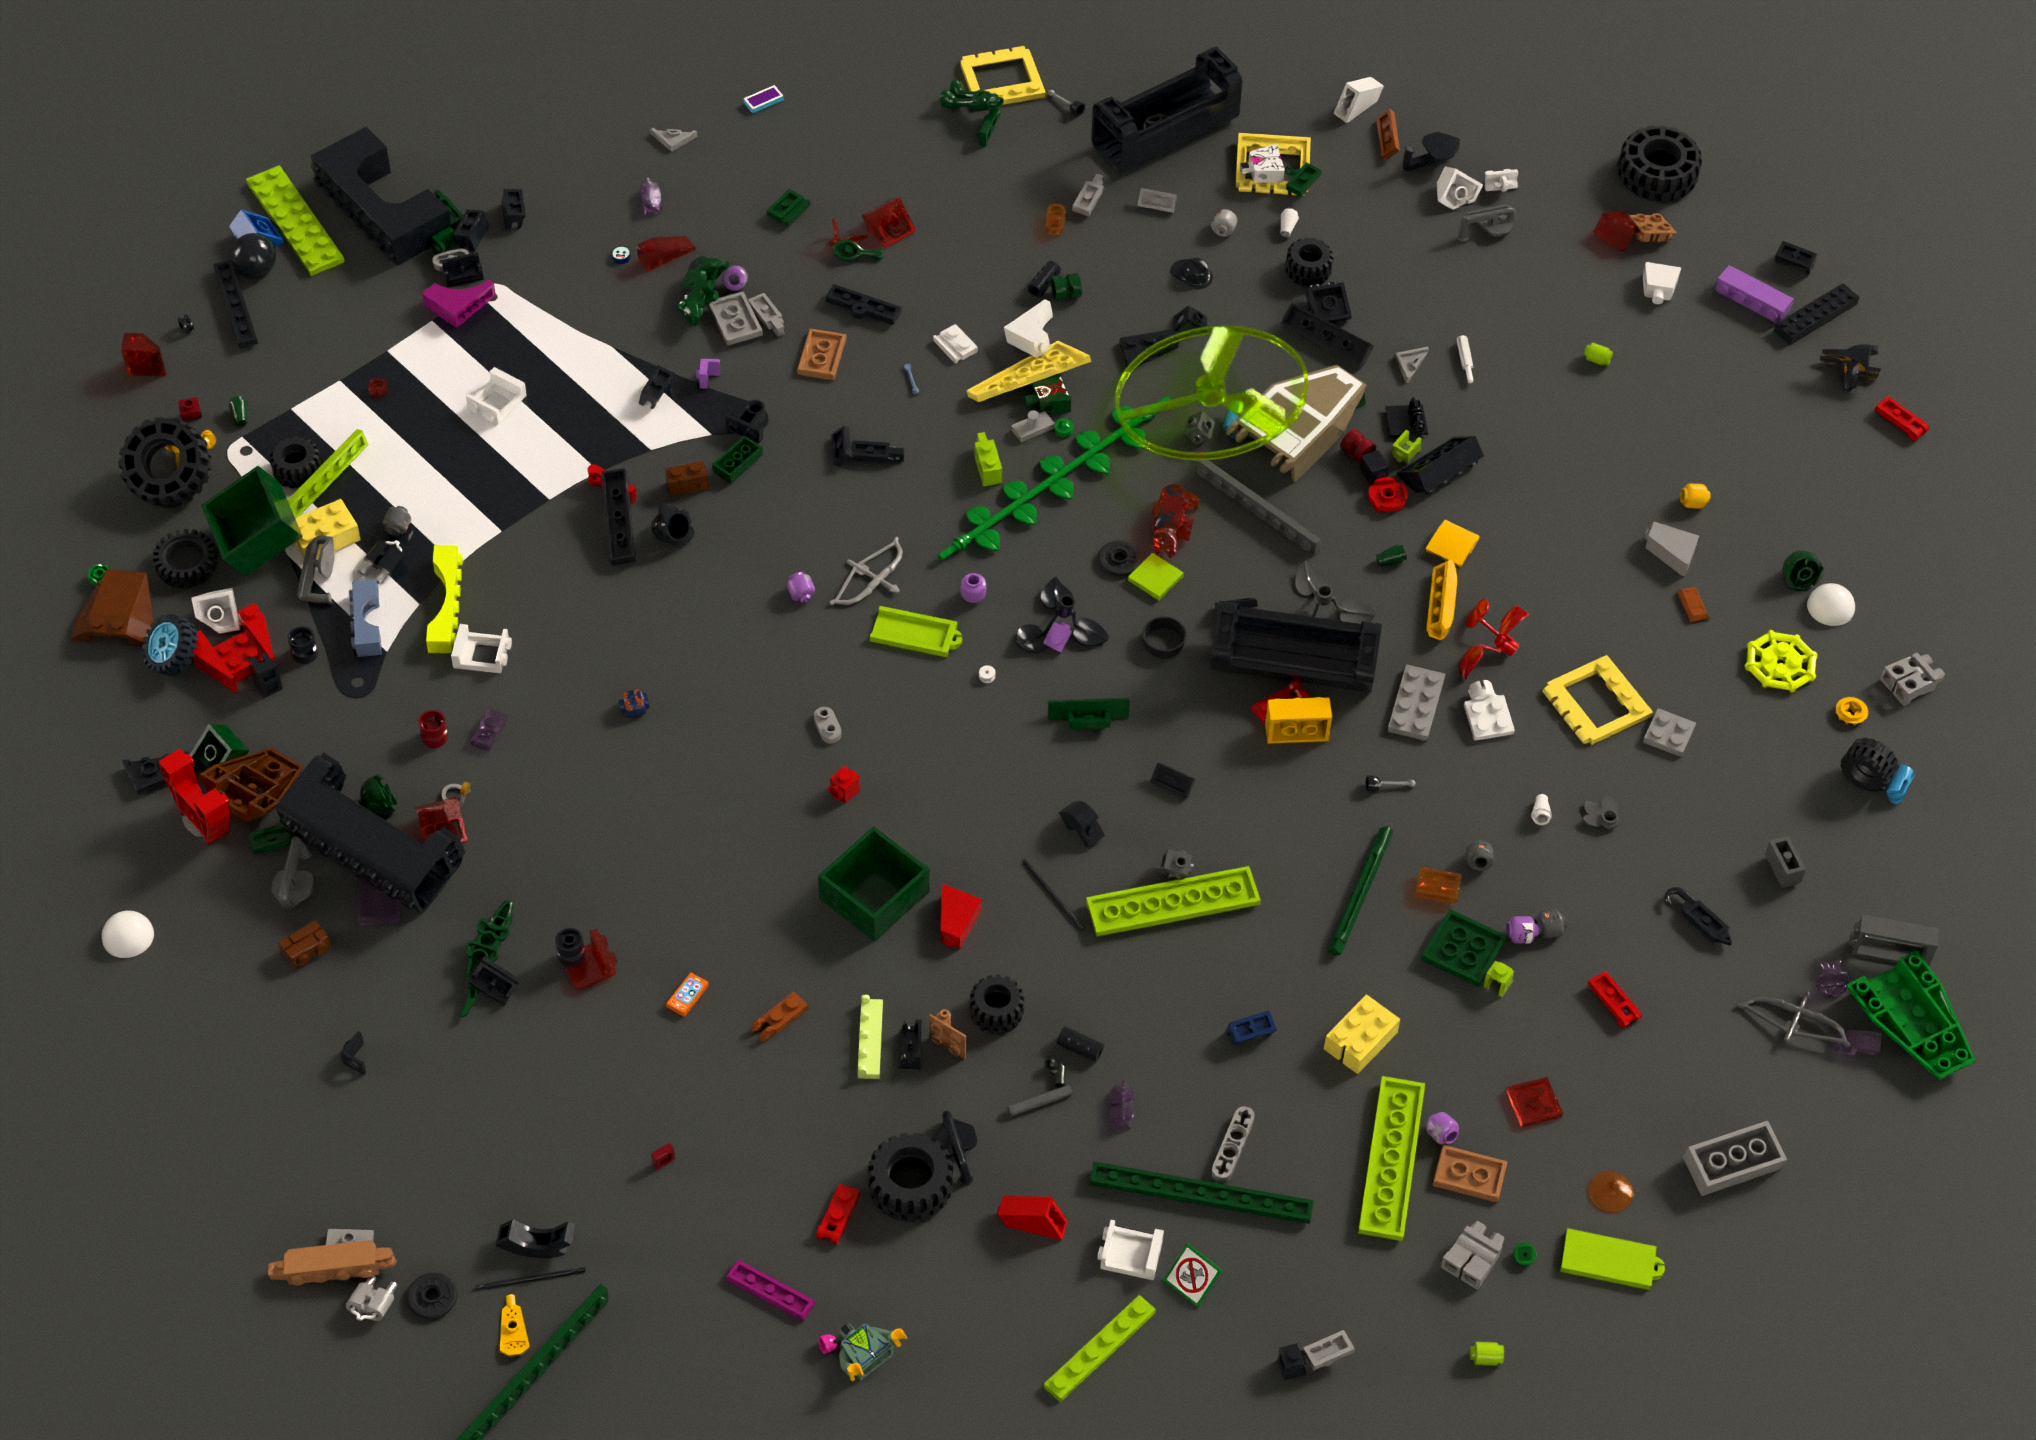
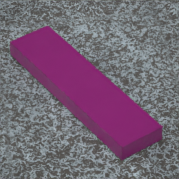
[726,1260,815,1322]

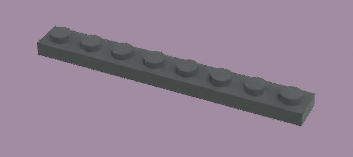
[1196,456,1321,556]

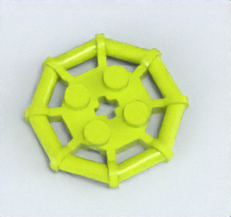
[1745,630,1818,693]

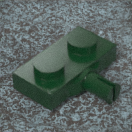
[1284,162,1322,197]

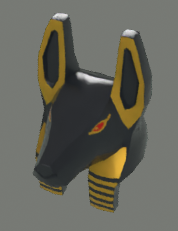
[1820,344,1881,391]

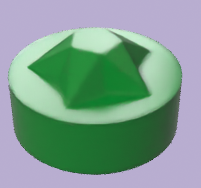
[1054,419,1074,438]
[1514,1243,1537,1266]

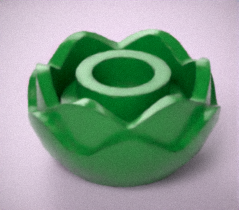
[87,564,112,586]

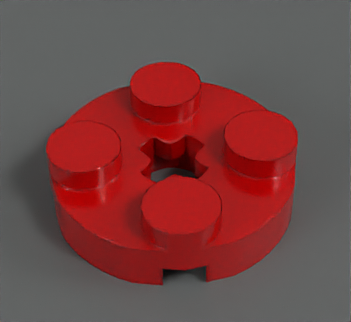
[1368,477,1408,513]

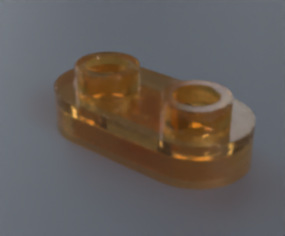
[1046,204,1065,235]

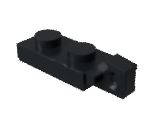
[850,440,905,463]

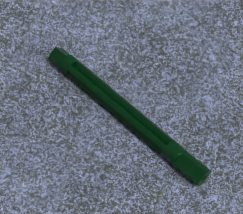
[1328,826,1393,956]

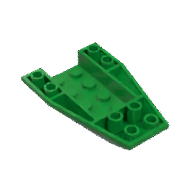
[1846,950,1976,1080]

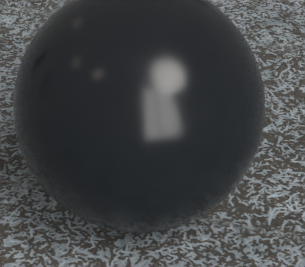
[231,233,276,278]

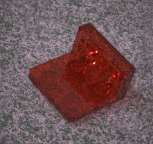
[1593,211,1640,252]
[563,929,617,990]

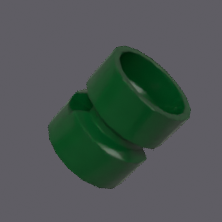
[1051,273,1082,301]

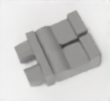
[1880,653,1945,706]
[1441,1221,1504,1290]

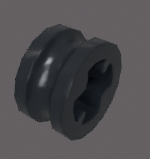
[177,314,194,333]

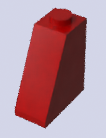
[941,884,982,949]
[997,1196,1068,1240]

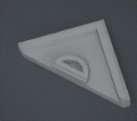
[650,128,698,152]
[1394,346,1429,383]

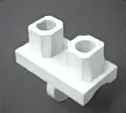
[1484,169,1518,192]

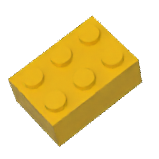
[1265,697,1332,744]

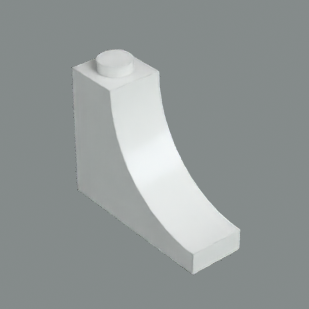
[1004,300,1053,358]

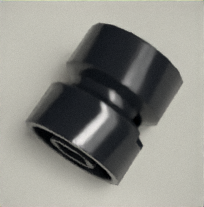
[288,626,318,664]
[555,928,585,967]

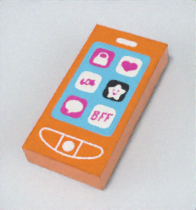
[666,973,709,1017]

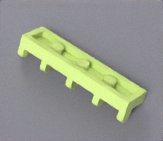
[858,995,883,1079]

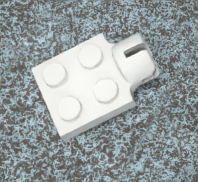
[1464,680,1515,741]

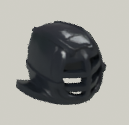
[651,503,695,545]

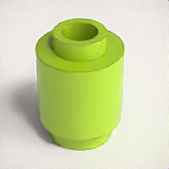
[1584,342,1613,366]
[1470,1342,1504,1366]

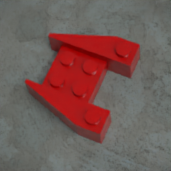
[190,603,275,693]
[158,748,230,846]

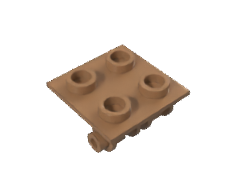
[1628,214,1677,242]
[929,1009,966,1060]

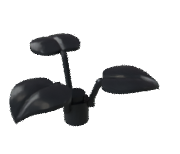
[1016,577,1109,653]

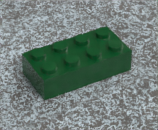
[712,436,763,484]

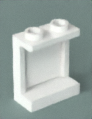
[1097,1220,1164,1280]

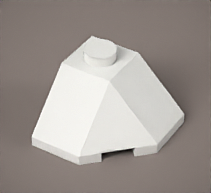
[1437,166,1483,210]
[191,588,240,634]

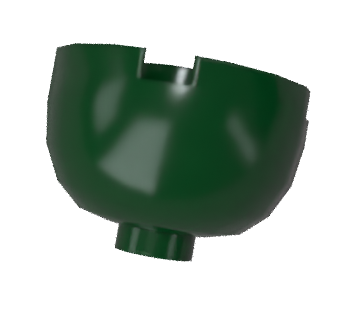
[1782,551,1824,591]
[358,773,398,816]

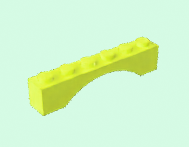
[426,545,463,653]

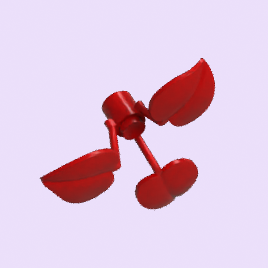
[1459,599,1529,680]

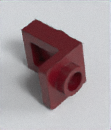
[178,397,202,421]

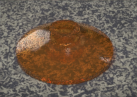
[1589,1171,1634,1212]

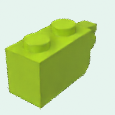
[975,432,1002,487]

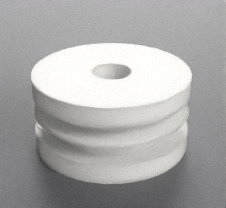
[979,665,995,683]

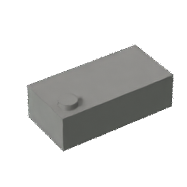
[1683,1120,1787,1196]

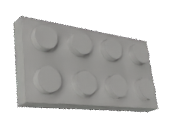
[1387,664,1446,741]

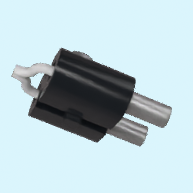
[359,540,406,583]

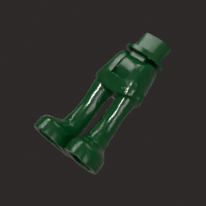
[940,80,1004,111]

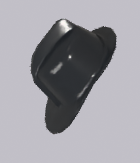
[1171,258,1213,288]

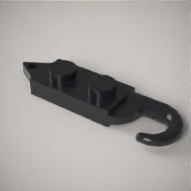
[1664,887,1732,946]

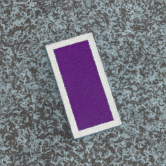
[743,85,784,114]

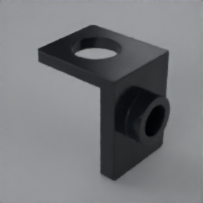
[1173,305,1207,332]
[340,1031,366,1075]

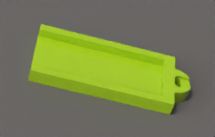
[869,606,962,657]
[1560,1228,1665,1290]

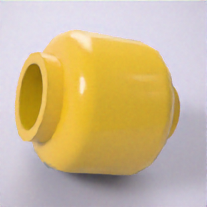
[1680,483,1711,509]

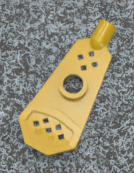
[500,1294,530,1357]

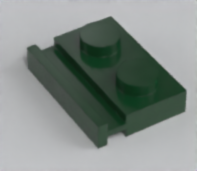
[767,189,810,227]

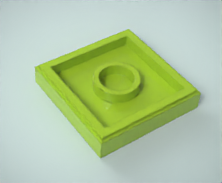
[1128,553,1184,601]

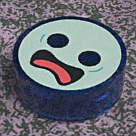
[612,246,631,264]

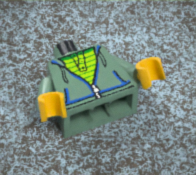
[839,1323,907,1381]

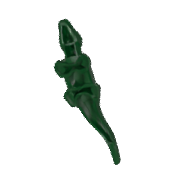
[461,900,514,1017]

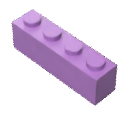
[1715,265,1794,323]

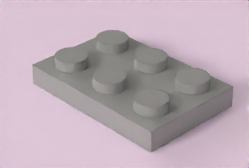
[708,292,763,346]

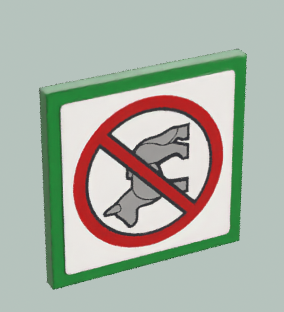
[1163,1243,1223,1307]

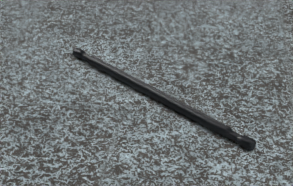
[1023,859,1085,931]
[476,1267,586,1289]

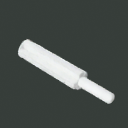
[1456,335,1473,383]

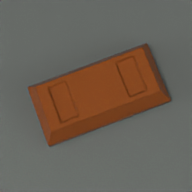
[1677,587,1709,623]

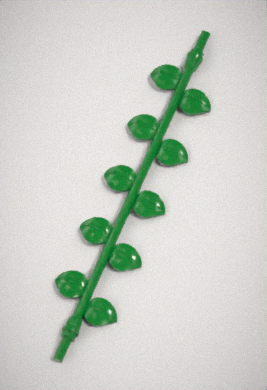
[937,396,1171,561]

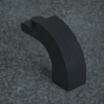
[495,1219,576,1258]

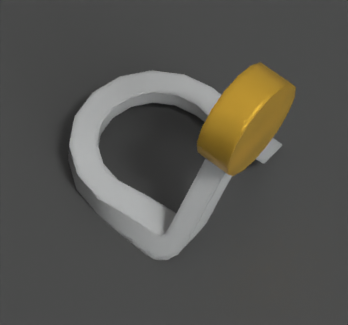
[441,782,471,809]

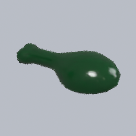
[832,240,884,261]

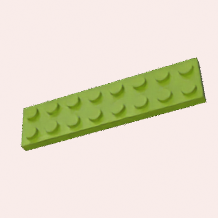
[246,165,345,276]
[1086,866,1261,937]
[1358,1076,1425,1241]

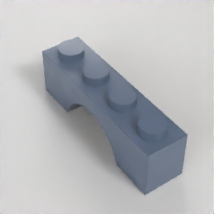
[349,579,382,657]

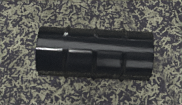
[1028,261,1061,297]
[1057,1026,1104,1062]

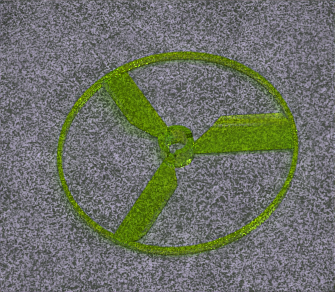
[1115,325,1309,460]

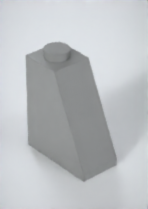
[1644,522,1699,576]

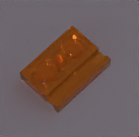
[1415,867,1462,904]

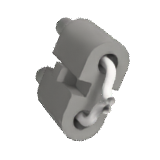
[346,1275,397,1321]

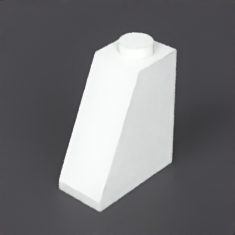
[1333,77,1384,123]

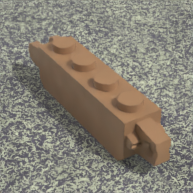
[268,1240,397,1286]

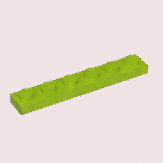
[288,429,369,518]
[1044,1295,1156,1402]

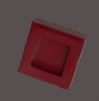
[651,1142,675,1170]

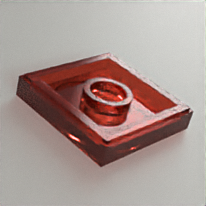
[1506,1077,1563,1128]

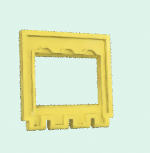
[960,46,1046,105]
[1235,133,1311,196]
[1542,655,1653,745]

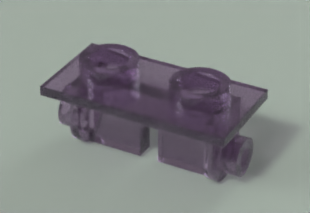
[640,177,662,216]
[1110,1080,1134,1129]

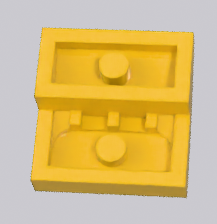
[1426,520,1480,568]

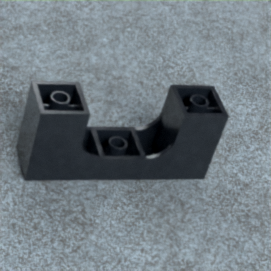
[311,127,452,266]

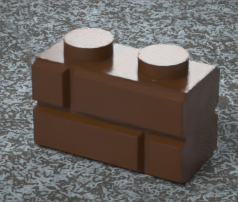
[665,461,708,496]
[278,920,331,969]

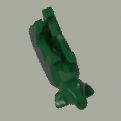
[677,256,730,326]

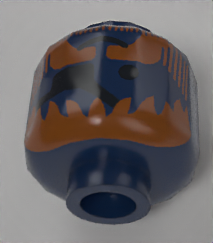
[618,689,649,717]

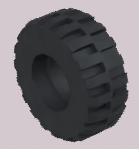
[1618,126,1702,202]
[118,417,212,508]

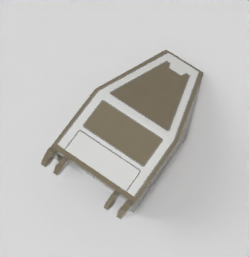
[1226,365,1367,482]

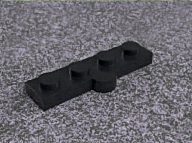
[825,284,901,325]

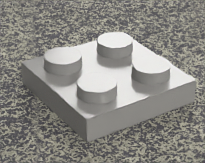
[1643,708,1696,757]

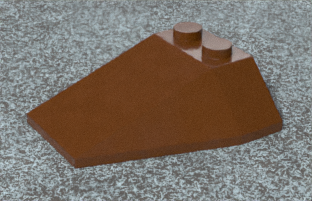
[71,569,154,647]
[200,747,303,822]

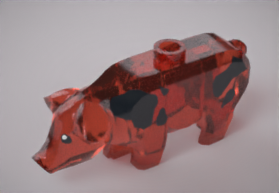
[1151,484,1200,558]

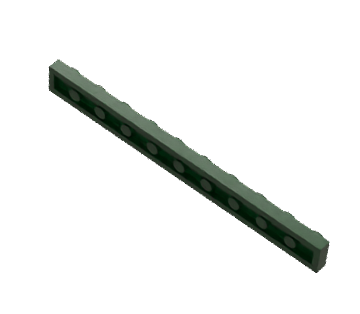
[1089,1161,1314,1224]
[457,1284,609,1440]

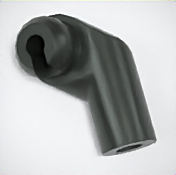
[1044,1057,1066,1088]

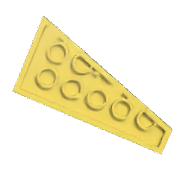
[966,341,1091,402]

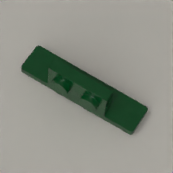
[1048,698,1130,730]

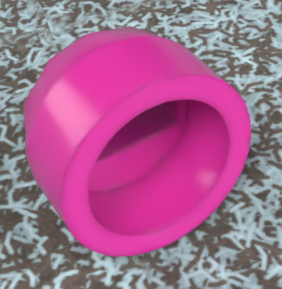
[818,1334,837,1354]

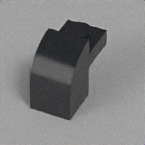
[1058,801,1105,847]

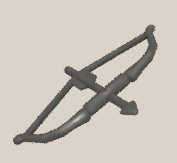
[1737,991,1851,1047]

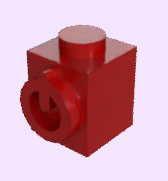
[828,766,860,804]

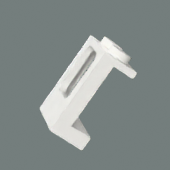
[466,367,527,425]
[451,624,512,673]

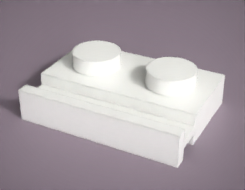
[933,324,978,364]

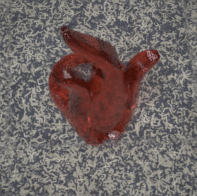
[829,218,868,246]

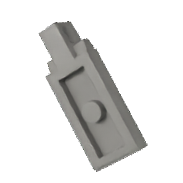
[1072,173,1104,216]
[748,293,785,337]

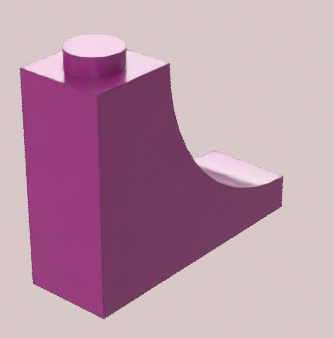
[422,279,496,328]

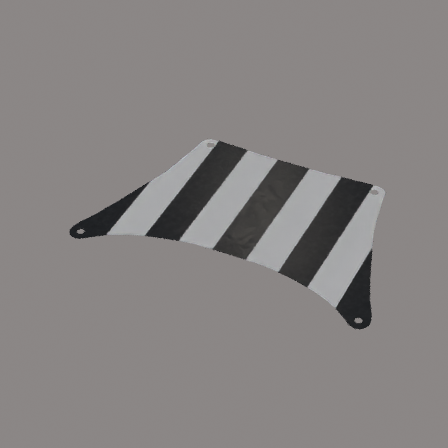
[227,284,769,698]

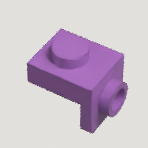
[696,359,720,389]
[1043,621,1072,653]

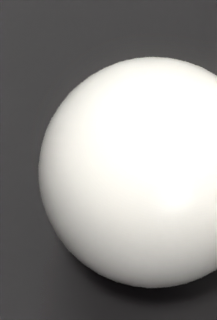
[1807,583,1855,626]
[102,911,154,958]

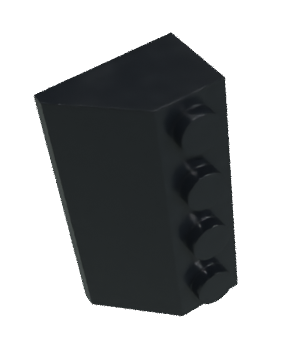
[1396,436,1484,494]

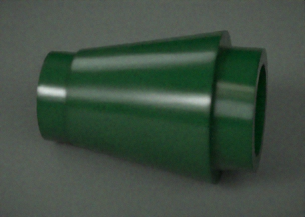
[228,396,248,426]
[1376,544,1407,566]

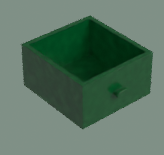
[201,466,303,576]
[818,826,930,942]

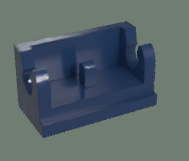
[1226,1010,1277,1046]

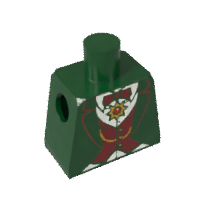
[1024,373,1071,414]

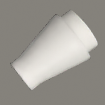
[1280,209,1299,237]
[1531,794,1552,825]

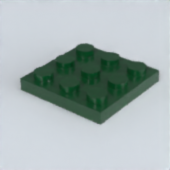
[1421,909,1507,987]

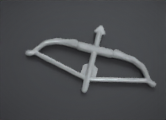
[829,537,903,605]

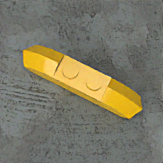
[1427,559,1457,641]

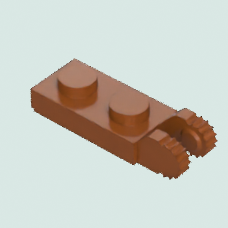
[750,991,808,1042]

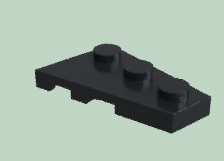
[1119,329,1179,371]
[122,752,197,795]

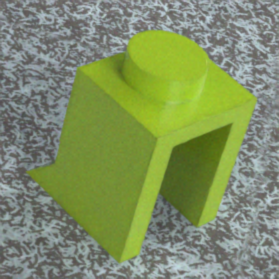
[1392,430,1422,464]
[1483,961,1514,997]

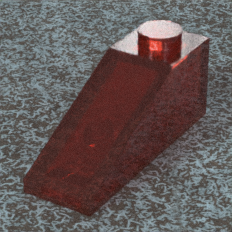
[637,236,696,272]

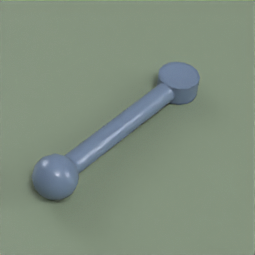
[904,364,919,394]

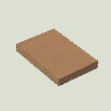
[797,329,847,380]
[1432,1145,1508,1203]

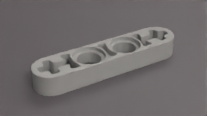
[1211,1106,1254,1183]

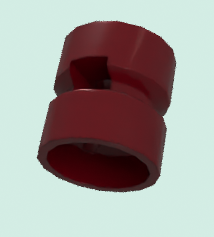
[1340,429,1377,464]
[418,710,448,748]

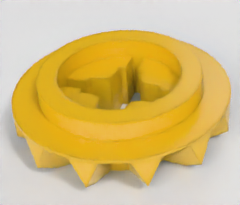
[1835,697,1868,726]

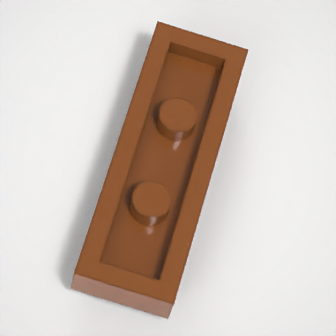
[1376,109,1400,160]

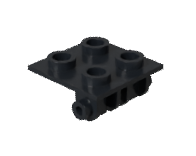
[1385,397,1428,437]

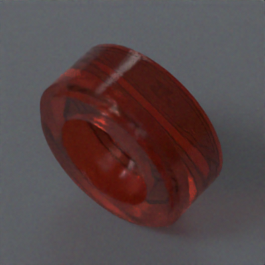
[368,378,388,397]

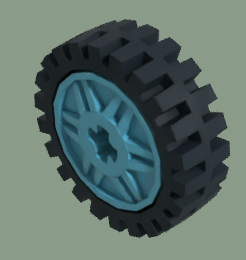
[142,614,198,676]

